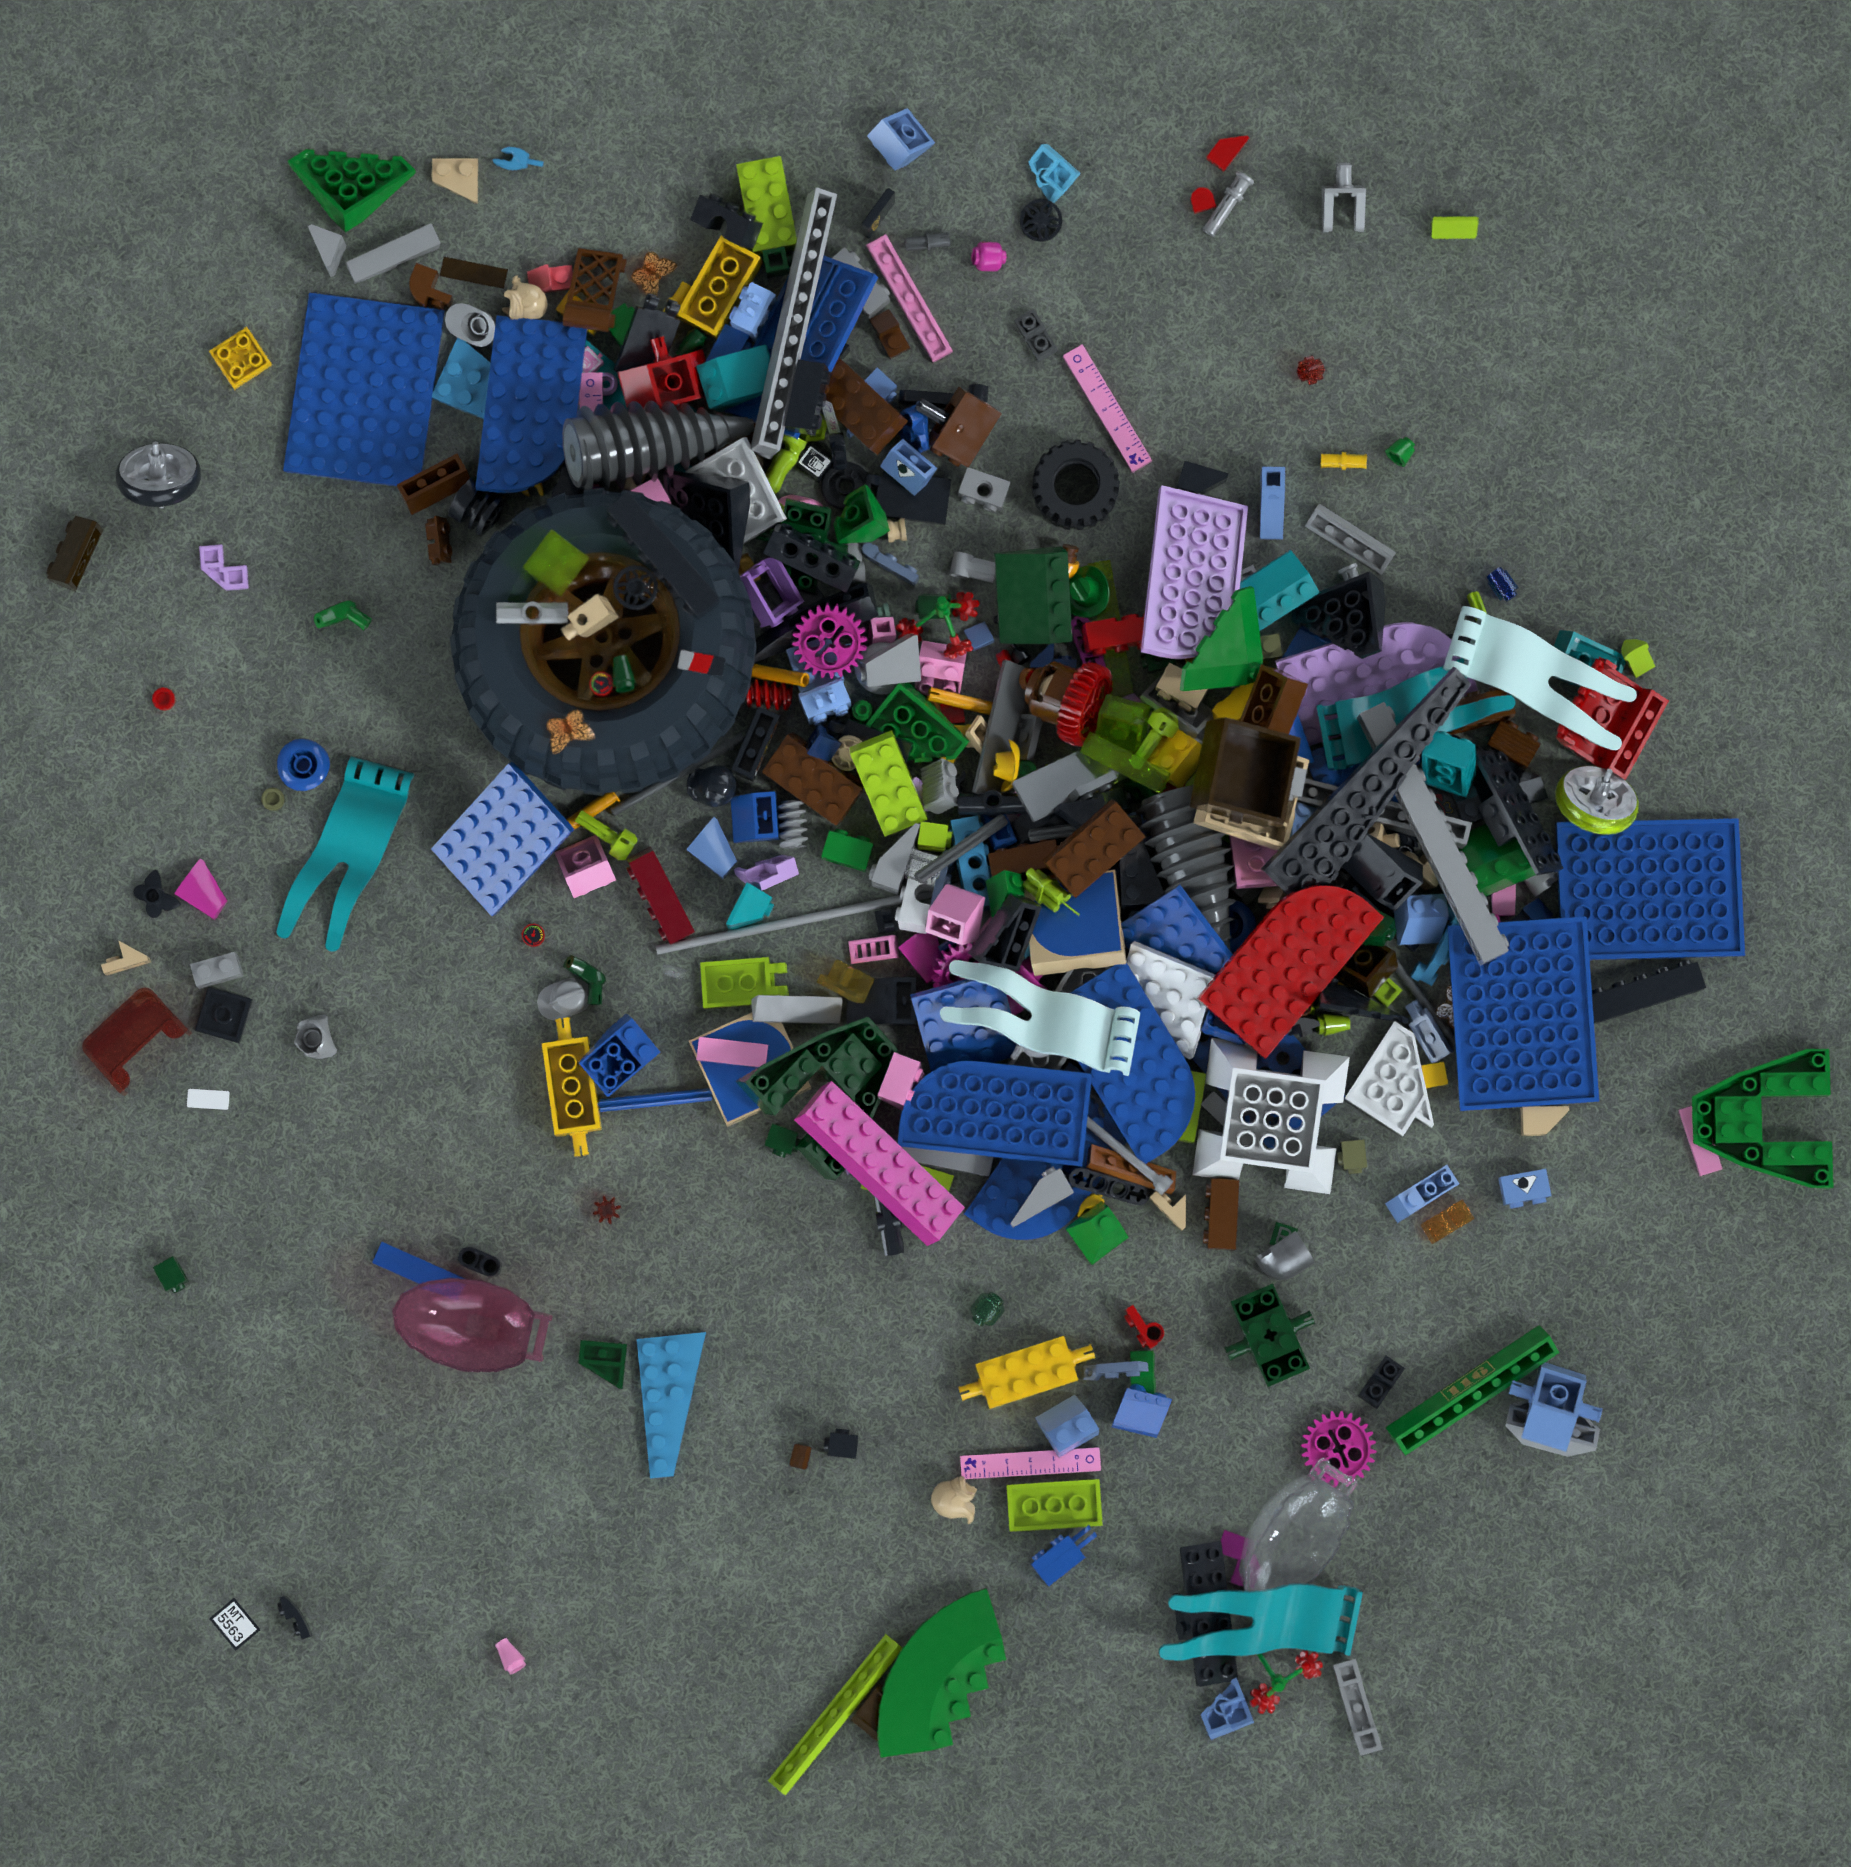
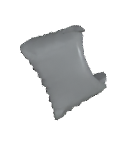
[294,1015,337,1059]

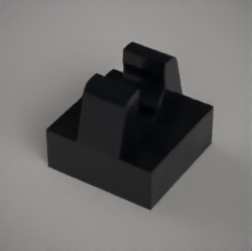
[874,907,901,935]

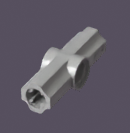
[496,602,568,625]

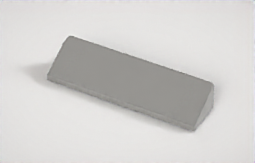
[1305,504,1396,575]
[751,995,842,1024]

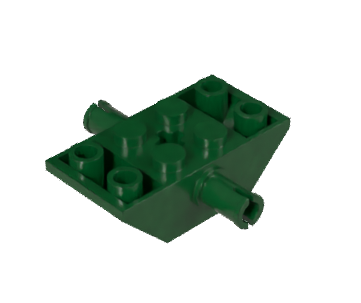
[756,499,849,593]
[1224,1283,1315,1387]

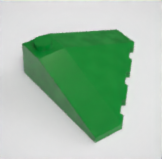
[288,149,416,233]
[1180,586,1263,691]
[866,682,970,763]

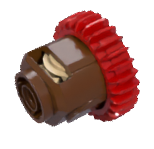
[1025,661,1113,747]

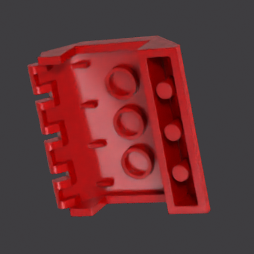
[1556,657,1669,780]

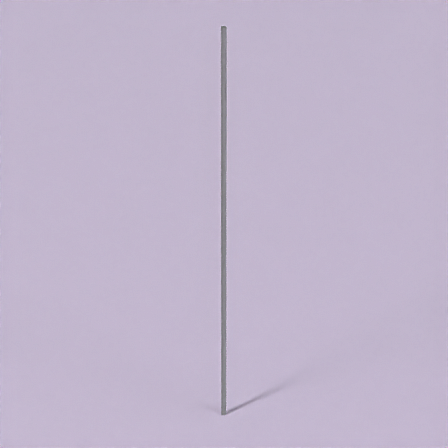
[656,847,1156,955]

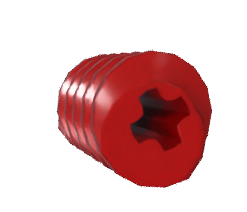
[746,679,793,711]

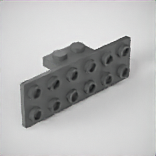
[972,660,1042,794]
[1012,730,1147,822]

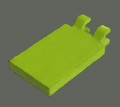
[700,957,789,1009]

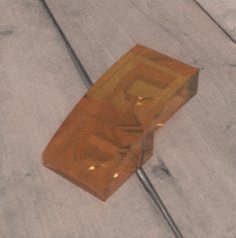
[1420,1199,1474,1244]

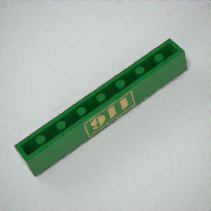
[1385,1325,1559,1456]

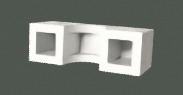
[895,858,937,934]

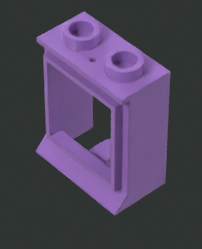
[740,556,804,628]

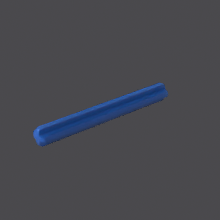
[598,1088,713,1112]

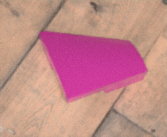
[174,858,227,920]
[898,933,942,985]

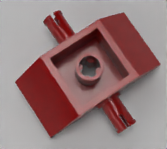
[617,336,706,410]

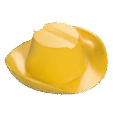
[993,739,1020,792]

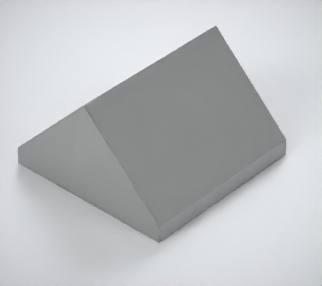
[308,224,346,277]

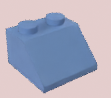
[867,108,935,170]
[1394,894,1449,945]
[1035,1394,1099,1458]

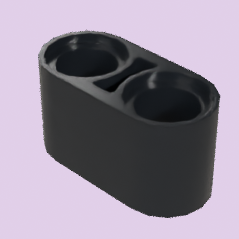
[458,1247,502,1277]

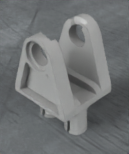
[1322,163,1366,233]

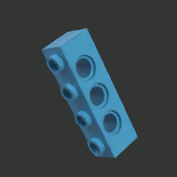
[949,816,992,911]

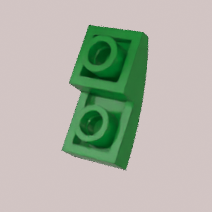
[1130,1350,1156,1394]

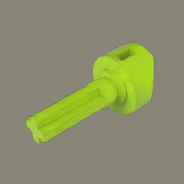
[1129,707,1179,770]
[575,810,638,860]

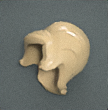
[502,276,548,320]
[931,1476,977,1524]

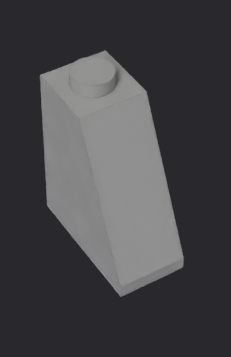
[858,633,921,687]

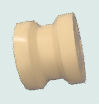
[887,518,907,543]

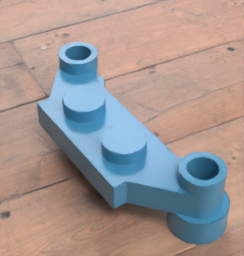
[1410,903,1460,986]

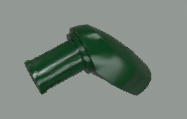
[563,955,606,1005]

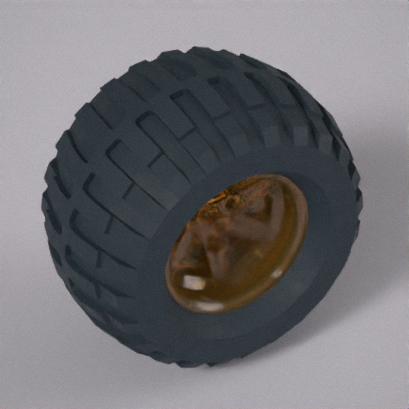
[450,488,756,796]

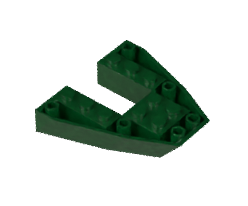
[735,1017,898,1181]

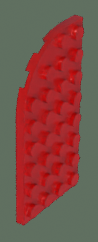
[1197,885,1384,1059]

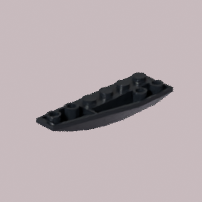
[754,582,879,663]

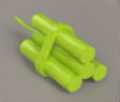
[1022,868,1080,916]

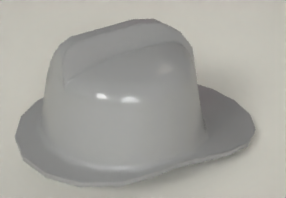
[445,303,495,347]
[537,978,589,1021]

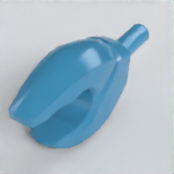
[493,147,544,170]

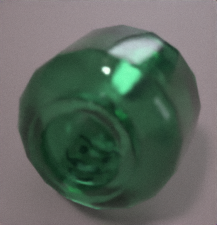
[970,1291,1005,1327]

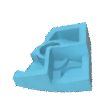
[1028,144,1081,207]

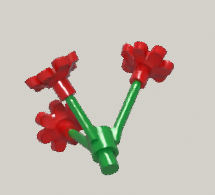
[896,592,979,659]
[1250,1650,1323,1714]

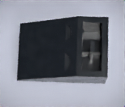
[1342,833,1423,911]
[847,977,916,1026]

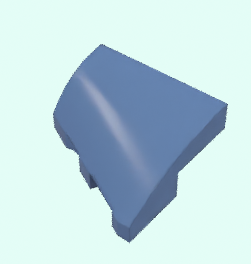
[686,817,737,879]
[1201,1678,1254,1740]

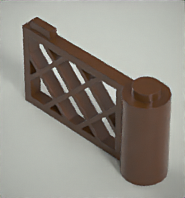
[563,248,627,332]

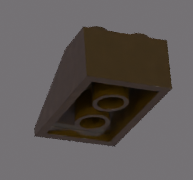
[1336,944,1398,998]

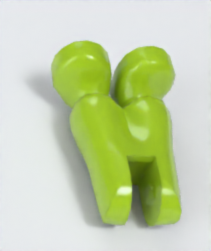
[765,435,807,494]

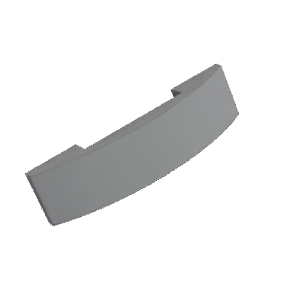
[1333,1659,1383,1756]

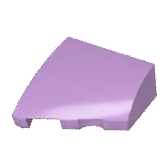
[734,855,799,891]

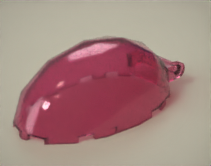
[392,1278,553,1373]

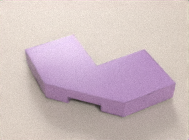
[199,545,249,591]

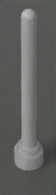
[1087,1117,1173,1195]

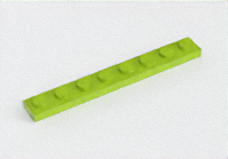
[768,1634,902,1796]

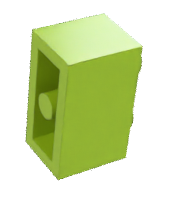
[918,821,952,853]

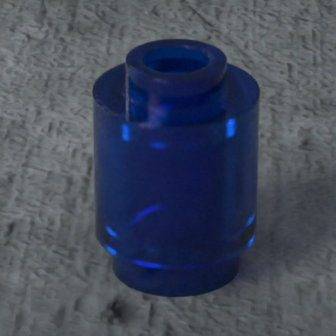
[1486,567,1519,602]

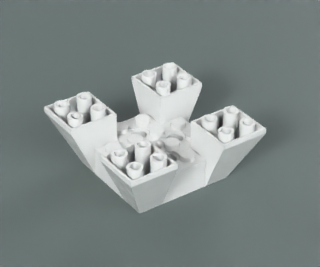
[1192,1038,1349,1194]

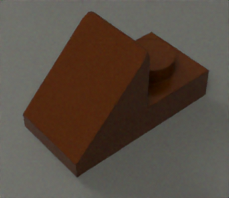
[869,309,910,359]

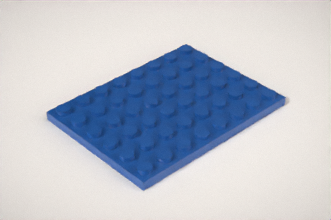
[283,293,445,486]
[1555,818,1745,960]
[1447,916,1599,1111]

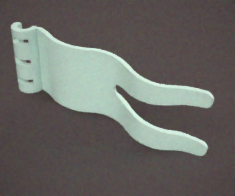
[1443,606,1637,750]
[940,960,1140,1076]

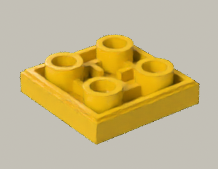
[209,327,272,390]

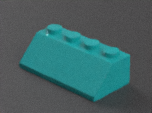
[1240,550,1320,631]

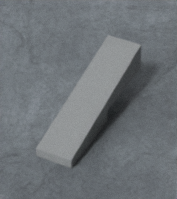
[346,223,441,284]

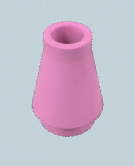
[495,1638,526,1675]

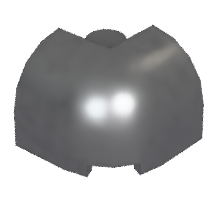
[1254,1231,1314,1280]

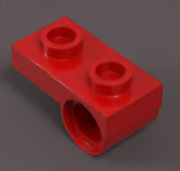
[1124,1305,1164,1350]

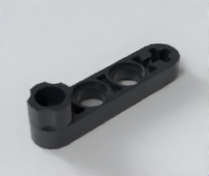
[898,384,989,408]
[1062,1165,1150,1205]

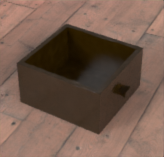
[1189,717,1301,827]

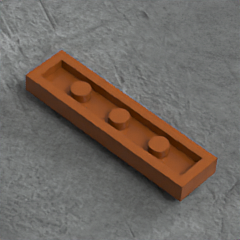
[1086,1144,1176,1195]

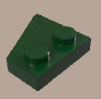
[578,1340,627,1389]

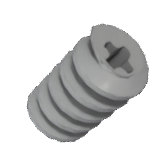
[777,800,808,849]

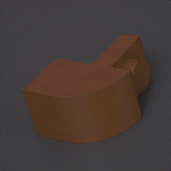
[410,263,454,309]

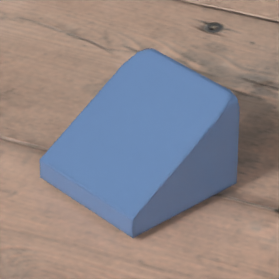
[964,621,994,651]

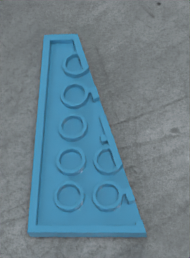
[432,338,491,419]
[637,1332,706,1479]

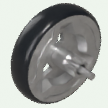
[116,441,201,508]

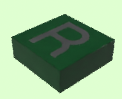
[1269,1222,1298,1245]

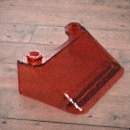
[82,988,192,1096]

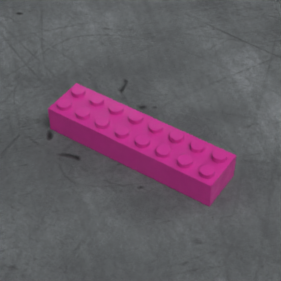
[794,1081,965,1246]

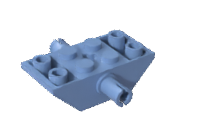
[1509,1362,1603,1452]

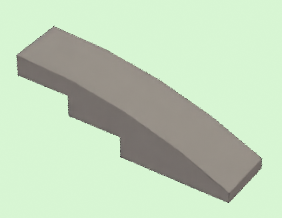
[902,1147,993,1177]

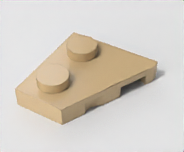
[432,159,478,203]

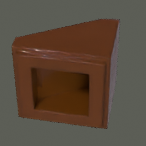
[790,1444,812,1470]

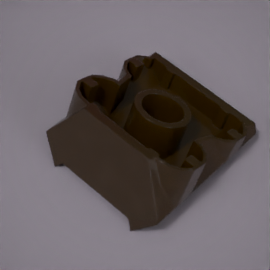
[851,1684,883,1742]

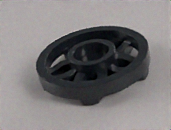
[1020,199,1063,242]
[613,565,658,610]

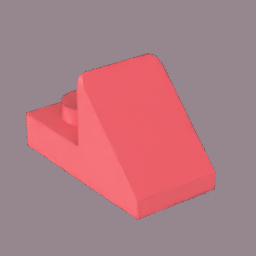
[527,264,573,293]

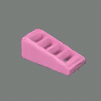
[848,935,899,964]

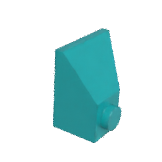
[726,882,774,930]

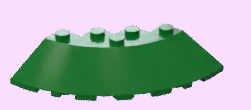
[877,1588,1006,1758]

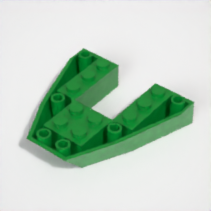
[1692,1049,1834,1189]

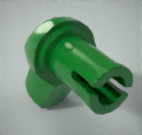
[314,600,372,631]

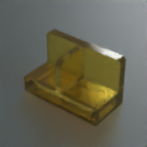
[817,959,874,1004]

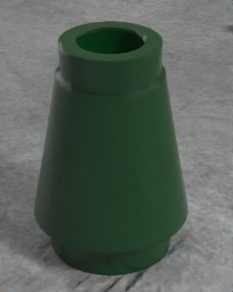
[675,327,708,356]
[613,655,636,692]

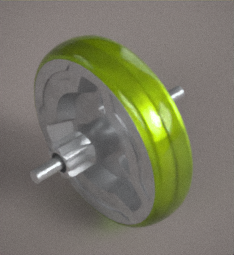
[1555,765,1639,835]

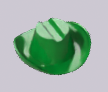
[1069,565,1110,618]

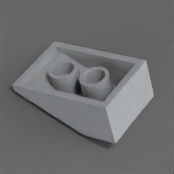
[869,823,920,895]
[1011,1167,1074,1227]

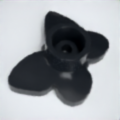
[133,870,181,918]

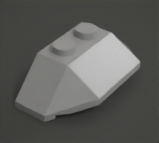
[1505,1399,1600,1457]

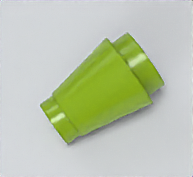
[1315,1014,1351,1036]

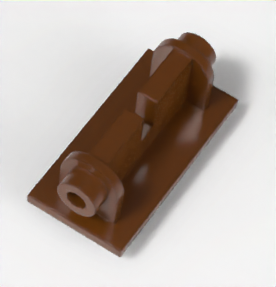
[425,516,453,565]

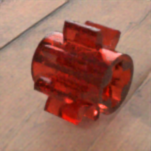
[1297,355,1325,385]
[593,1196,622,1225]

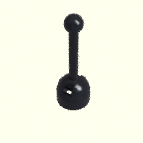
[993,615,1031,665]

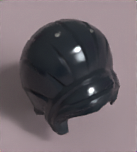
[686,765,736,807]

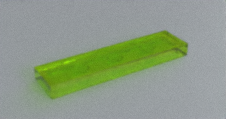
[1080,732,1171,793]

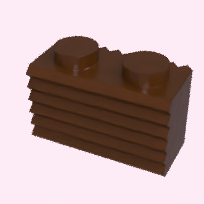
[1486,720,1541,770]

